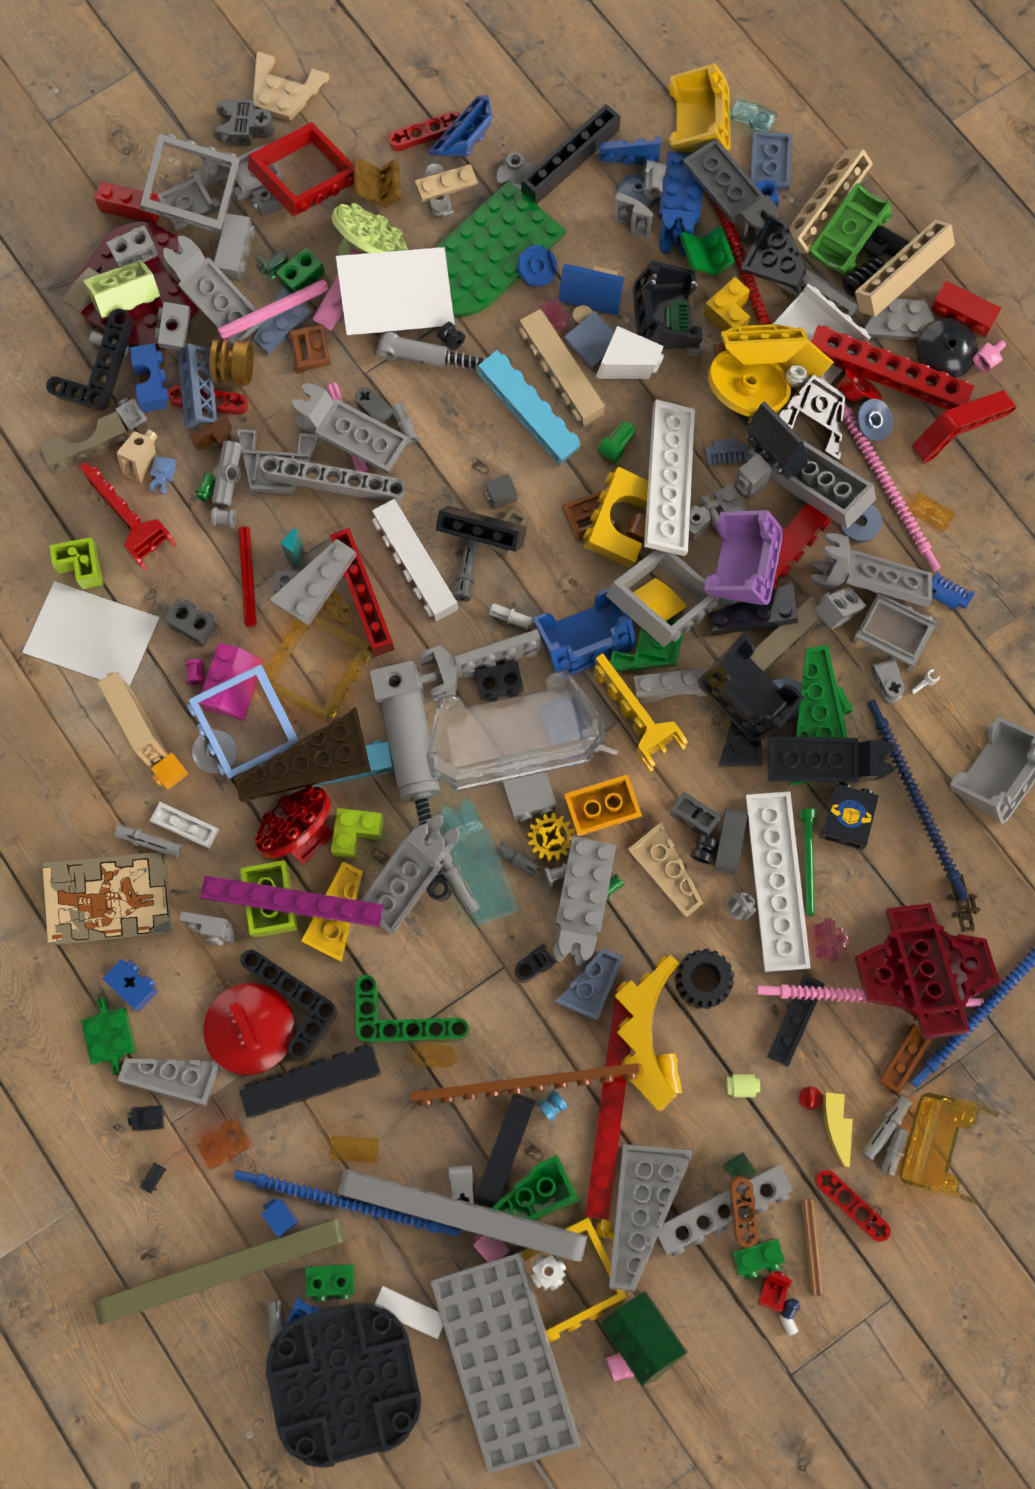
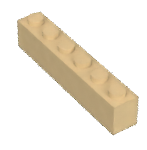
[855,220,955,317]
[518,309,605,427]

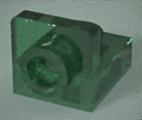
[256,250,289,280]
[721,1152,756,1183]

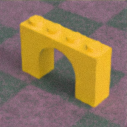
[583,467,648,568]

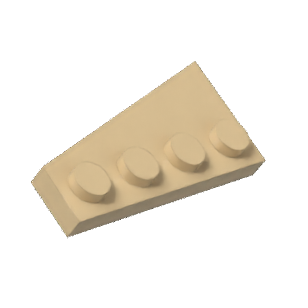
[627,821,703,919]

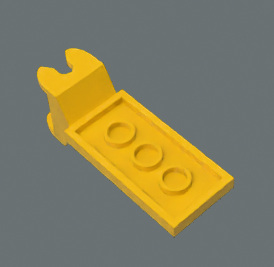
[594,653,688,772]

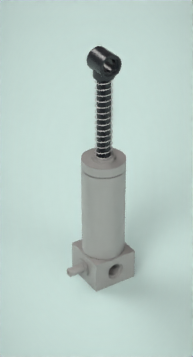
[370,661,452,902]

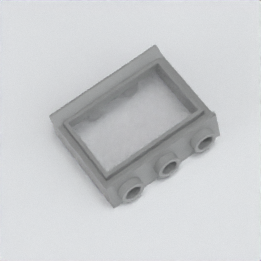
[852,593,937,672]

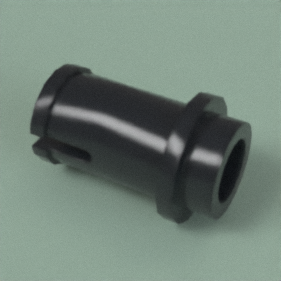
[140,1162,167,1194]

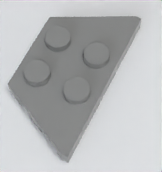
[864,299,934,341]

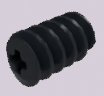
[842,256,885,296]

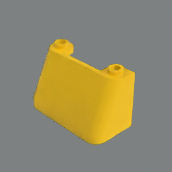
[668,63,730,152]

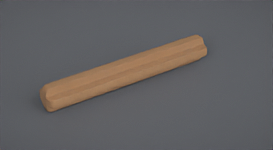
[801,1199,823,1296]

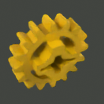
[527,813,575,862]

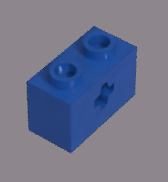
[102,959,158,1012]

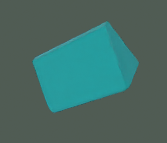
[281,528,303,567]

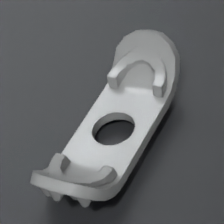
[424,163,454,217]

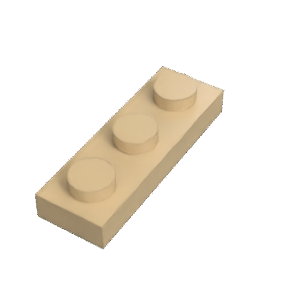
[414,164,478,202]

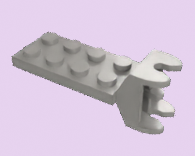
[163,236,266,347]
[292,384,409,474]
[810,533,932,607]
[418,630,540,701]
[361,815,459,934]
[553,836,616,967]

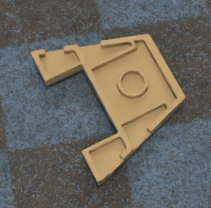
[253,52,329,121]

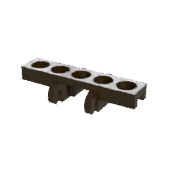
[948,874,981,933]

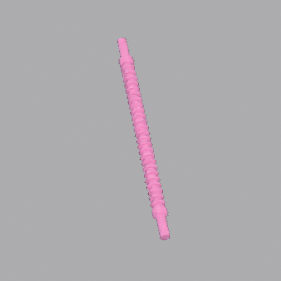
[756,984,984,1007]

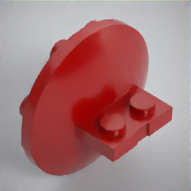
[254,785,334,865]
[203,983,295,1075]

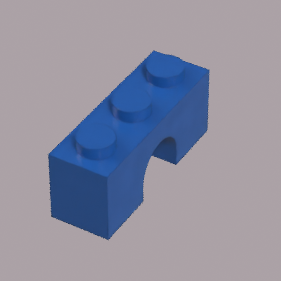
[130,343,170,413]

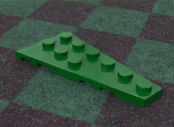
[790,645,848,786]

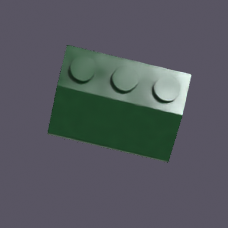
[600,1291,688,1386]

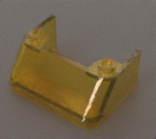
[899,1093,999,1205]

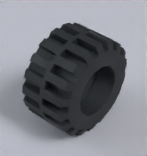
[675,949,734,1009]

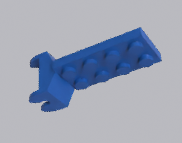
[658,152,703,257]

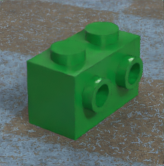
[730,1238,785,1279]
[305,1264,356,1301]

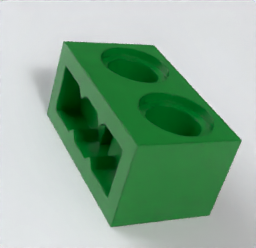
[276,247,325,294]

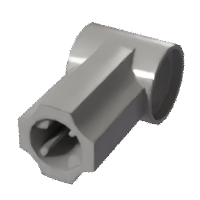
[642,160,666,200]

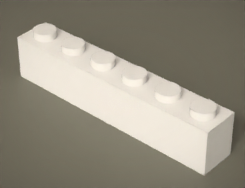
[372,499,458,622]

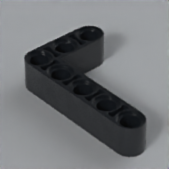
[46,308,134,411]
[240,950,338,1061]

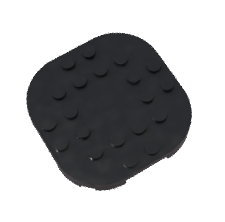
[266,1301,421,1468]

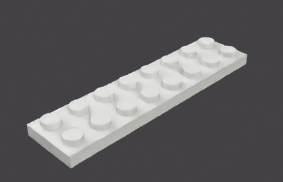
[644,399,695,556]
[745,792,811,973]

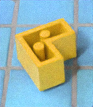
[704,277,750,331]

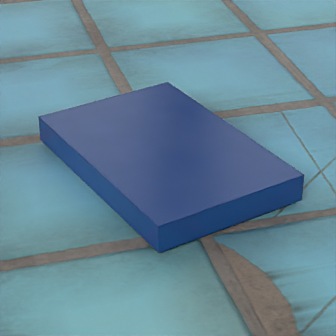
[558,263,625,315]

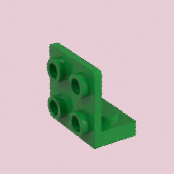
[679,226,735,276]

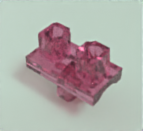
[813,918,852,962]

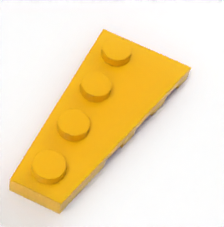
[301,862,363,962]

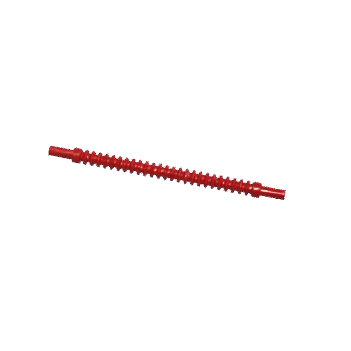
[712,200,772,325]

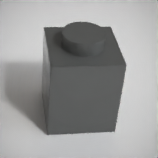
[483,474,517,509]

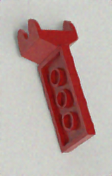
[79,462,177,571]

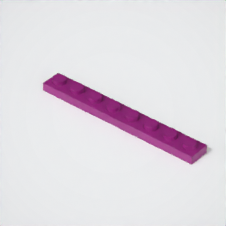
[200,875,384,928]

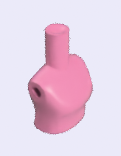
[973,340,1006,372]
[605,1352,635,1382]

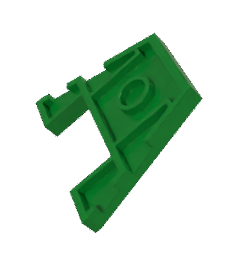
[610,618,684,672]

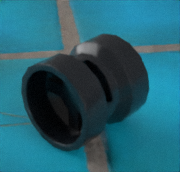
[437,321,466,351]
[690,835,719,864]

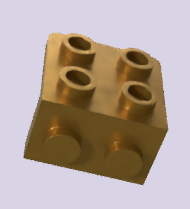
[353,158,402,208]

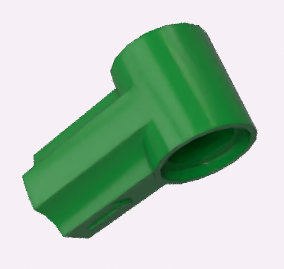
[597,421,636,464]

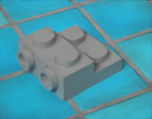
[180,911,236,946]

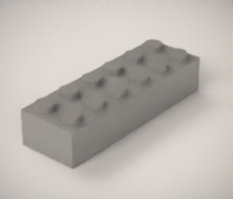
[748,441,876,529]

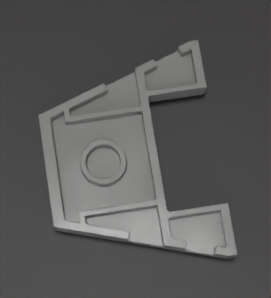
[237,429,319,494]

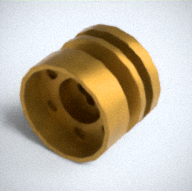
[209,339,254,386]

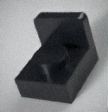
[128,1105,165,1132]

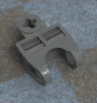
[213,99,275,146]

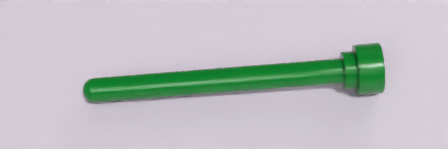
[799,809,817,916]

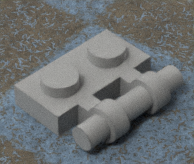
[700,484,748,529]

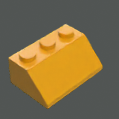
[564,774,642,837]

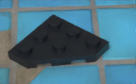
[741,216,806,290]

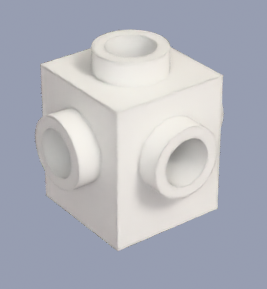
[530,1254,566,1291]

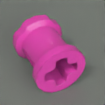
[185,659,205,686]

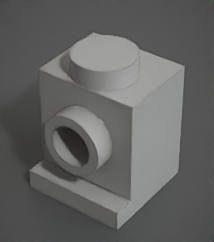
[689,505,711,542]

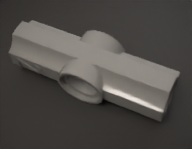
[212,441,242,507]

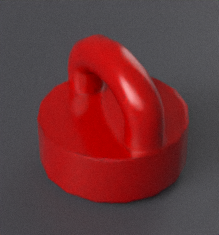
[798,1086,822,1110]

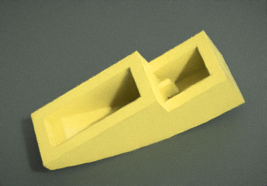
[823,1092,853,1167]

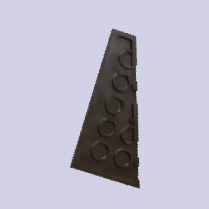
[235,707,371,802]

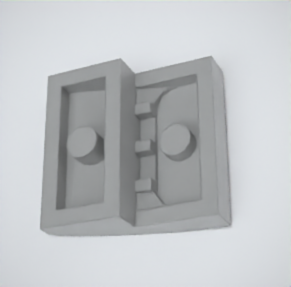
[614,192,653,239]

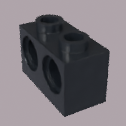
[475,661,523,702]

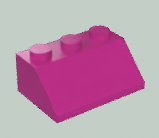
[199,642,264,721]

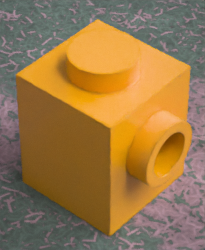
[151,753,189,790]

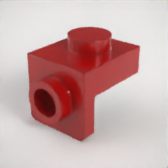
[757,1271,793,1313]

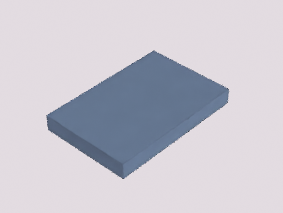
[749,131,793,190]

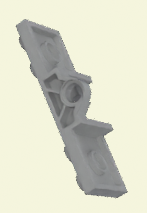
[158,144,284,231]

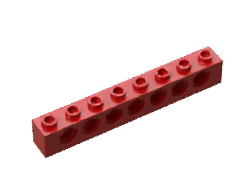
[811,325,974,410]

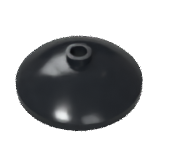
[916,318,978,378]

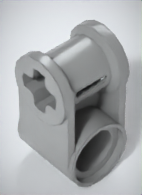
[871,659,905,704]
[449,1165,474,1204]

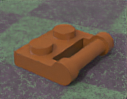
[288,324,331,373]
[563,490,616,541]

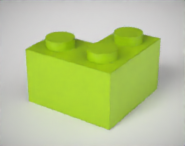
[49,537,104,589]
[331,808,384,859]

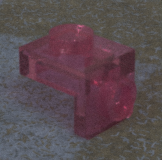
[538,297,571,330]

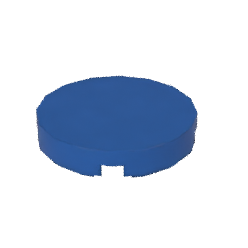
[517,245,557,287]

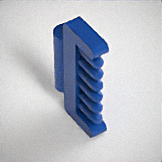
[932,573,975,610]

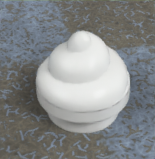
[786,365,807,388]

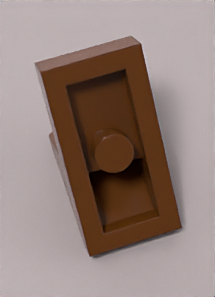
[190,416,232,451]

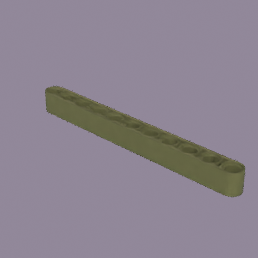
[94,1218,347,1325]

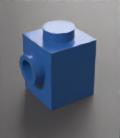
[261,1198,300,1237]

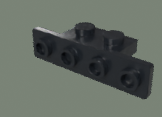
[863,225,910,257]

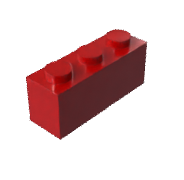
[94,181,161,225]
[931,281,1002,337]

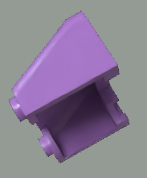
[704,510,783,605]

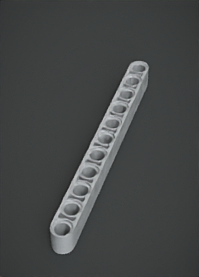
[338,1169,587,1261]

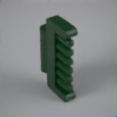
[664,301,690,333]

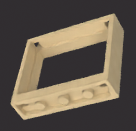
[97,671,169,772]

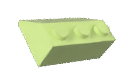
[83,259,160,318]

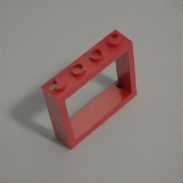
[248,122,354,217]

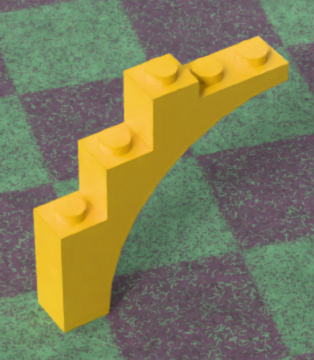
[615,955,679,1112]

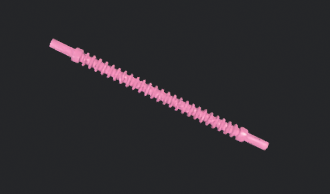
[843,404,941,572]

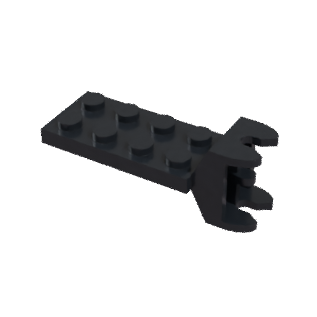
[768,736,895,783]

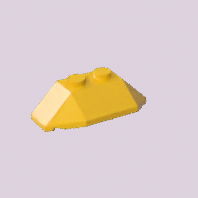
[721,324,809,365]

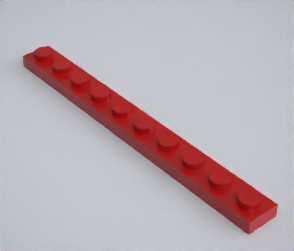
[585,984,633,1220]

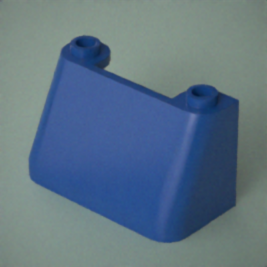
[533,588,636,678]

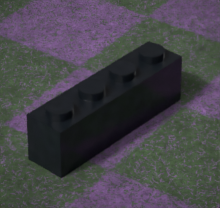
[436,506,527,552]

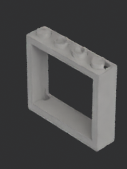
[140,133,240,234]
[606,550,718,647]

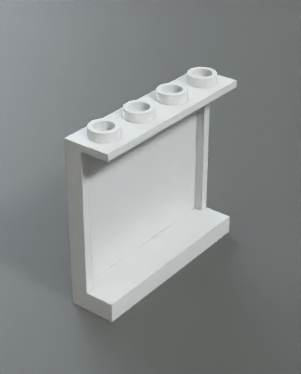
[773,283,871,385]

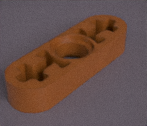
[729,1176,758,1248]

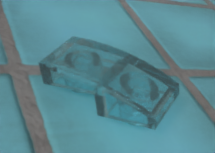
[730,98,777,132]

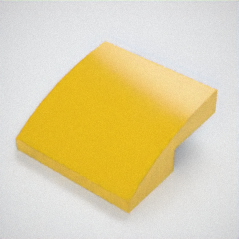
[778,341,834,390]
[633,578,687,621]

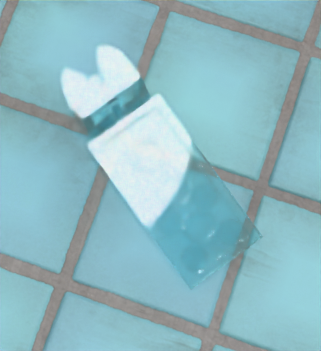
[442,798,519,927]

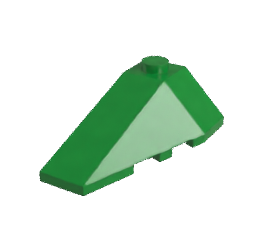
[490,1155,580,1240]

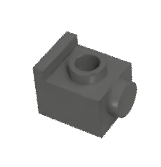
[250,187,284,217]

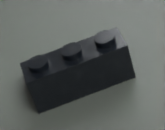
[747,401,808,480]

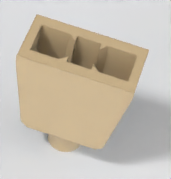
[116,430,157,483]

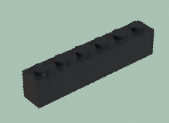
[521,104,621,205]
[239,1044,382,1119]

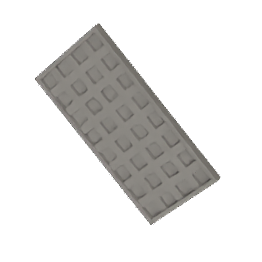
[430,1252,581,1474]

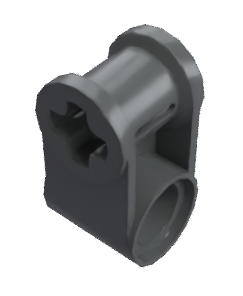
[355,387,394,423]

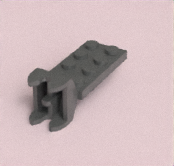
[683,138,777,246]

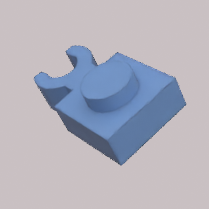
[150,456,177,495]

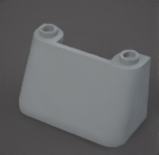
[950,716,1035,824]

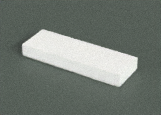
[150,802,219,849]
[375,1286,444,1339]

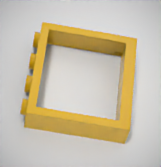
[521,1217,627,1343]

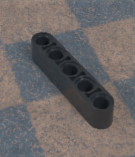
[474,1094,536,1208]

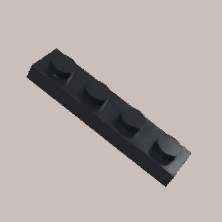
[766,974,825,1067]

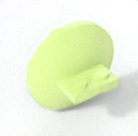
[331,203,407,255]

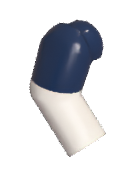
[779,1298,800,1336]

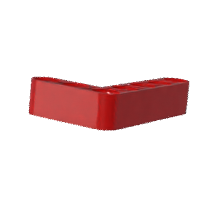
[912,390,1017,464]

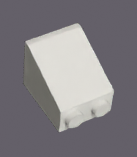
[596,326,664,379]

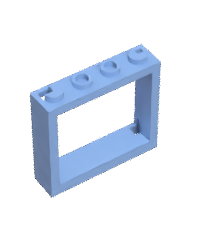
[187,664,299,779]

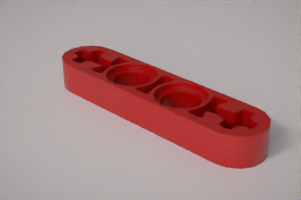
[388,111,461,152]
[168,386,248,415]
[815,1170,891,1242]

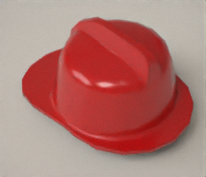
[836,367,882,402]

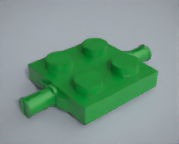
[81,998,137,1075]

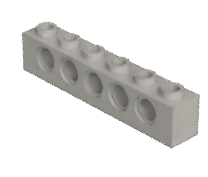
[657,1165,793,1257]

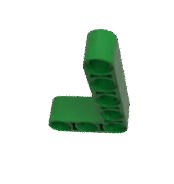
[356,975,469,1044]

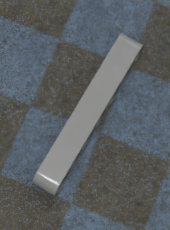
[260,455,405,503]

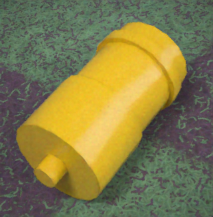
[656,1053,682,1094]

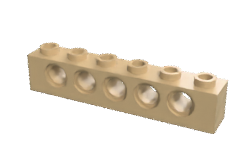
[789,149,873,253]

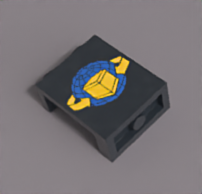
[820,783,879,850]

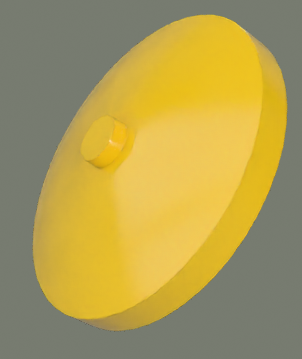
[708,350,791,417]

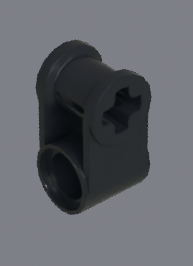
[514,943,558,983]

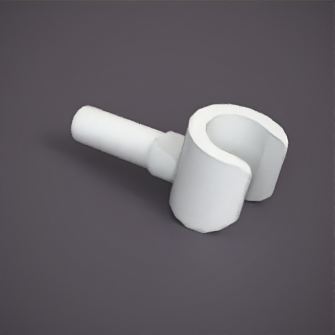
[910,669,940,694]
[587,737,618,755]

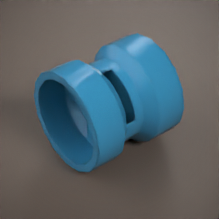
[536,1089,568,1122]

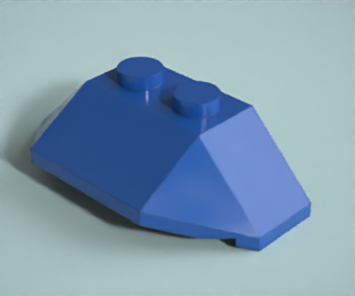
[428,95,493,157]

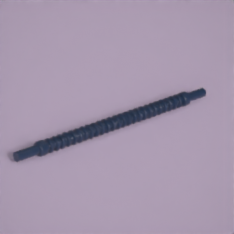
[867,699,969,902]

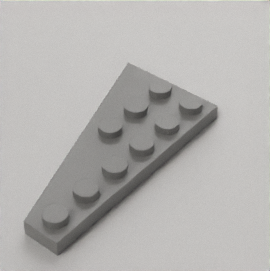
[609,1144,694,1292]

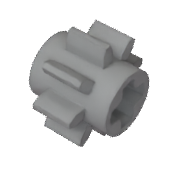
[727,892,756,920]

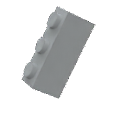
[214,213,255,281]

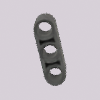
[714,808,748,874]

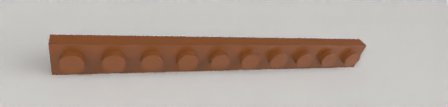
[410,1063,643,1106]

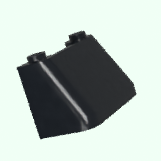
[633,260,703,349]
[698,634,804,742]

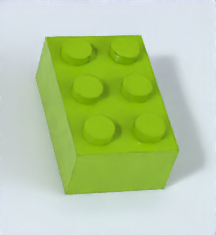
[240,860,298,938]

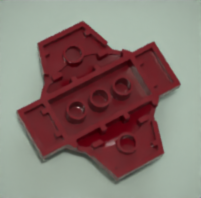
[854,903,1000,1039]

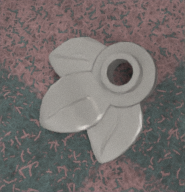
[497,153,535,191]

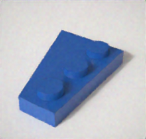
[599,136,662,165]

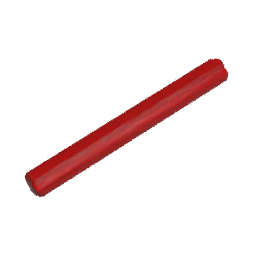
[238,526,257,628]

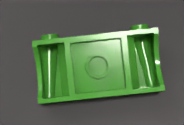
[809,183,892,277]

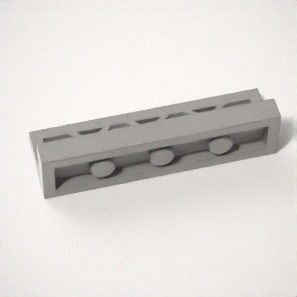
[776,268,859,317]

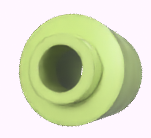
[726,1074,760,1098]

